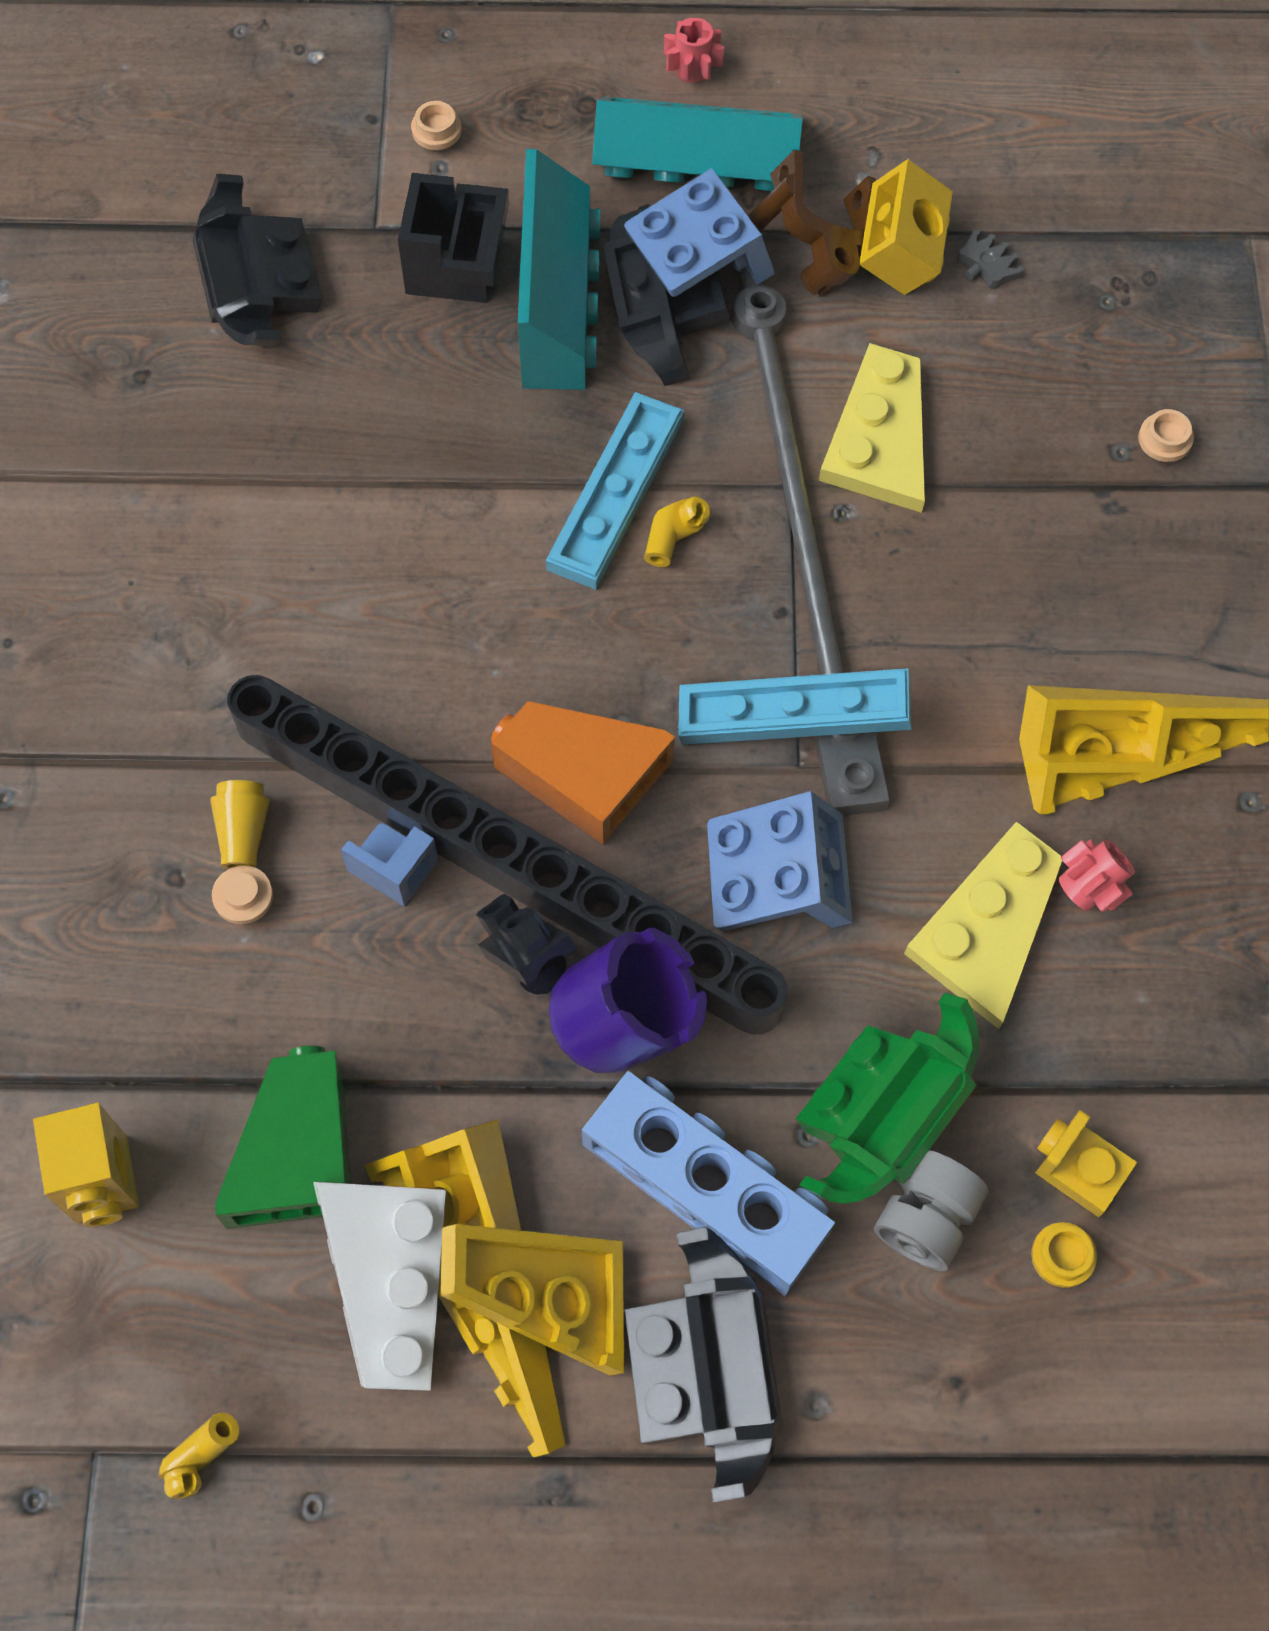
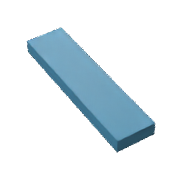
[546,392,684,590]
[678,668,912,745]

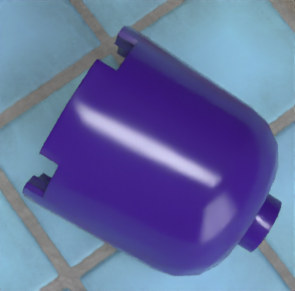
[548,928,707,1073]

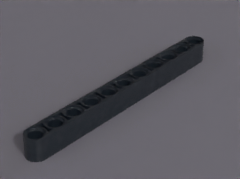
[227,675,787,1035]

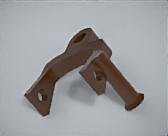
[748,149,876,297]

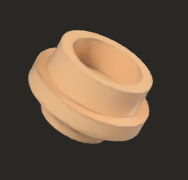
[411,101,462,150]
[1138,409,1194,462]
[212,866,273,924]

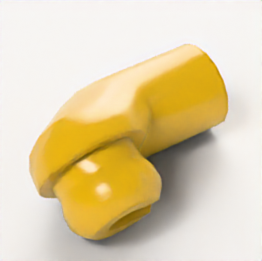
[644,496,711,567]
[158,1413,239,1500]

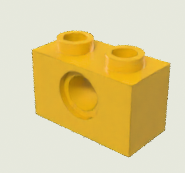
[860,159,953,295]
[33,1102,139,1227]

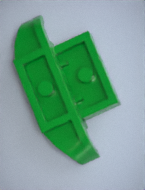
[795,993,979,1204]

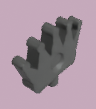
[958,230,1025,289]

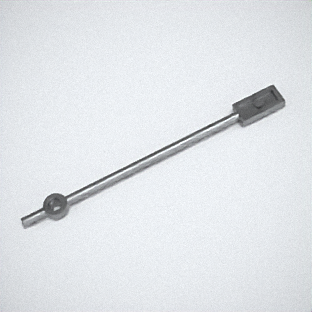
[733,268,890,816]

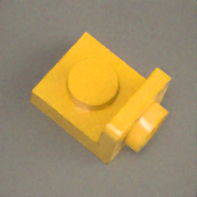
[1035,1110,1137,1218]

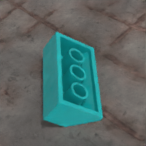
[592,96,803,191]
[518,149,601,390]

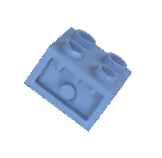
[624,168,775,296]
[707,791,853,931]

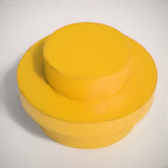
[1031,1222,1097,1288]

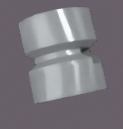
[873,1150,989,1272]

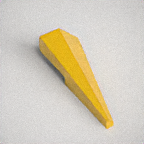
[1019,685,1269,814]
[364,1119,566,1457]

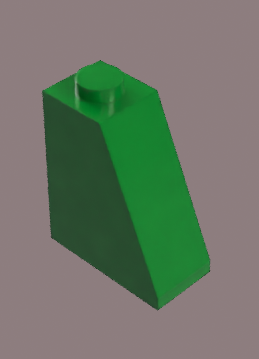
[215,1046,351,1229]

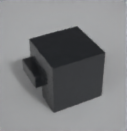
[398,173,509,303]

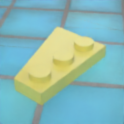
[819,343,925,513]
[904,822,1062,1029]

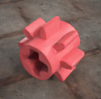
[664,18,724,83]
[1059,839,1135,912]

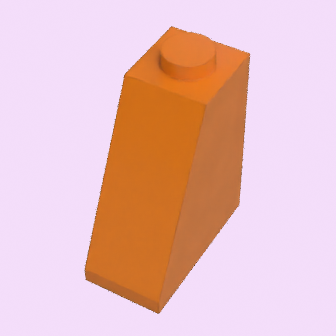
[491,701,675,845]

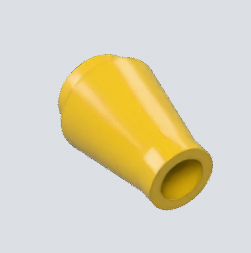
[210,780,270,869]

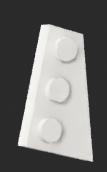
[313,1182,446,1391]

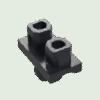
[476,894,577,995]

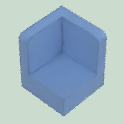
[341,823,439,907]

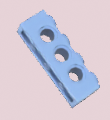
[582,1071,835,1297]

